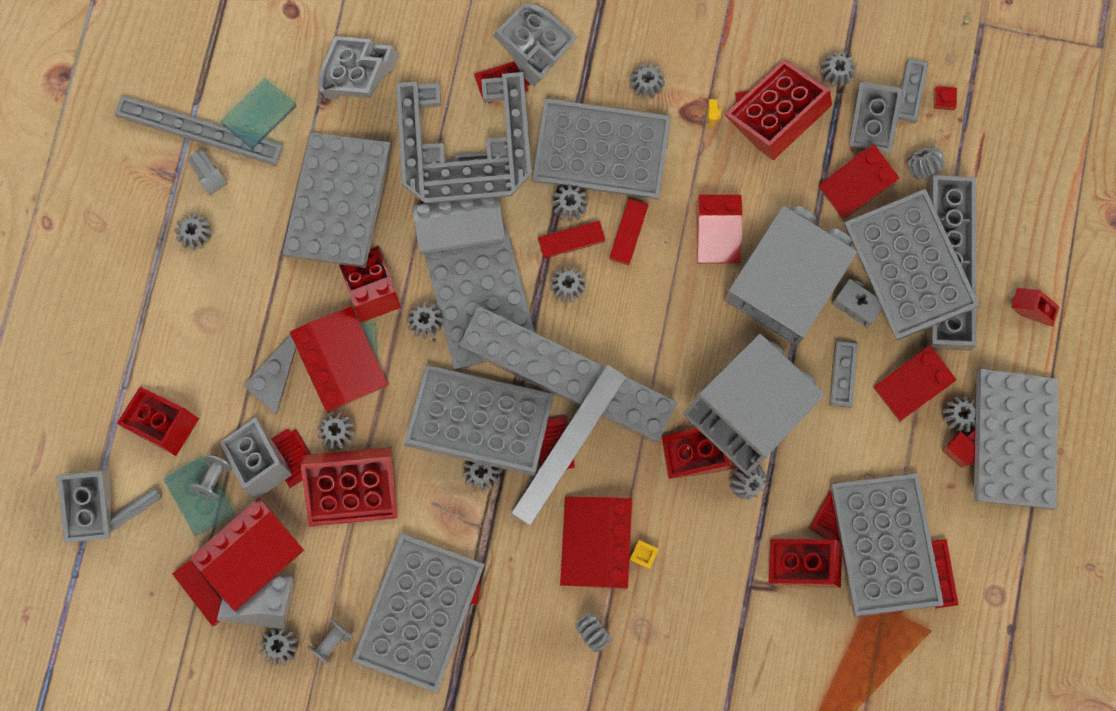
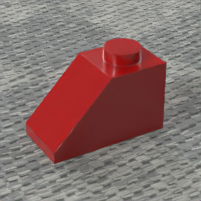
[1011,288,1060,326]

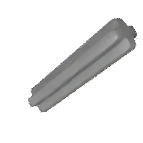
[110,488,161,532]

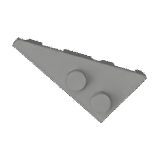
[244,335,297,414]

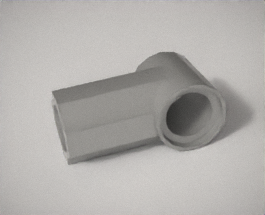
[187,150,227,196]

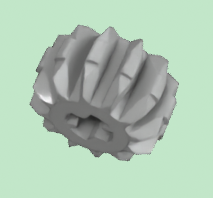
[820,51,856,88]
[629,62,665,99]
[908,146,945,179]
[552,184,588,222]
[174,213,212,251]
[550,266,586,303]
[406,301,443,339]
[943,396,976,433]
[317,412,355,450]
[462,461,500,492]
[729,465,767,500]
[575,613,611,652]
[259,628,298,666]

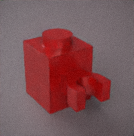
[942,428,975,468]

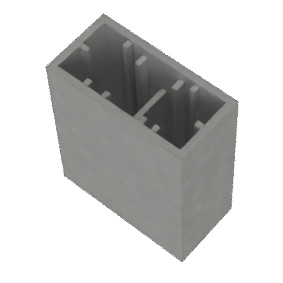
[723,205,858,346]
[682,334,825,476]

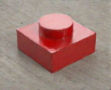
[934,86,957,110]

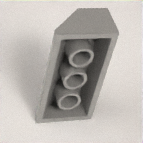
[412,198,505,254]

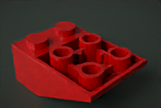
[339,247,402,323]

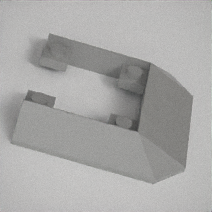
[396,72,532,204]

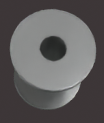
[190,455,232,500]
[308,619,354,666]

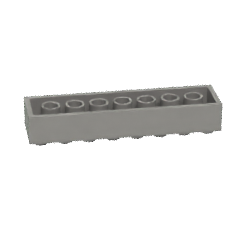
[926,175,976,351]

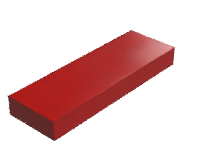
[609,199,649,265]
[538,221,605,259]
[931,539,959,609]
[172,560,222,627]

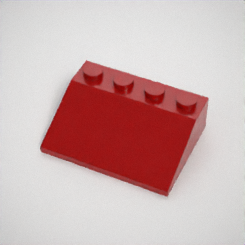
[725,59,833,161]
[289,306,388,413]
[301,447,398,527]
[560,497,632,590]
[190,498,305,611]

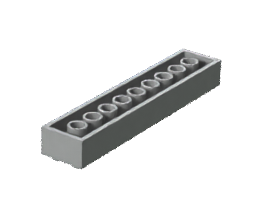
[459,306,677,443]

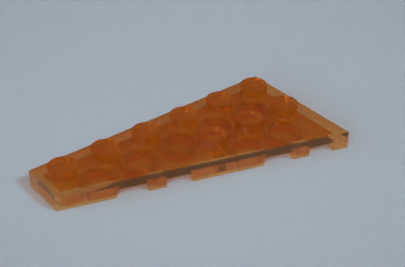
[818,612,931,711]

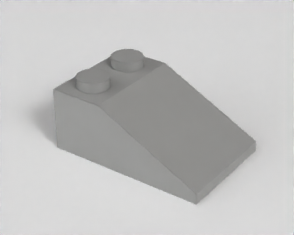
[849,81,905,153]
[219,417,292,500]
[57,468,111,543]
[217,575,294,629]

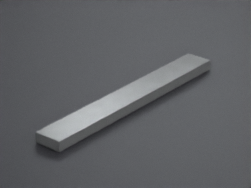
[114,95,284,167]
[512,364,626,525]

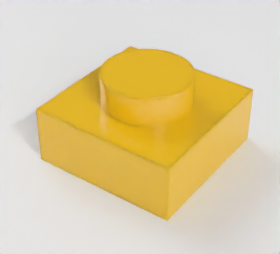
[707,99,721,127]
[629,540,659,570]

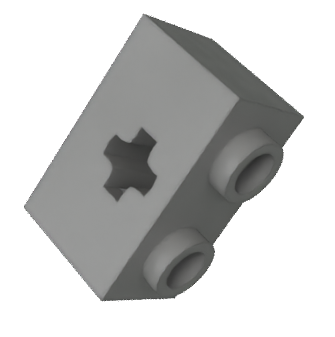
[832,279,882,328]

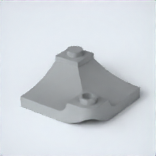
[493,4,577,87]
[318,36,399,100]

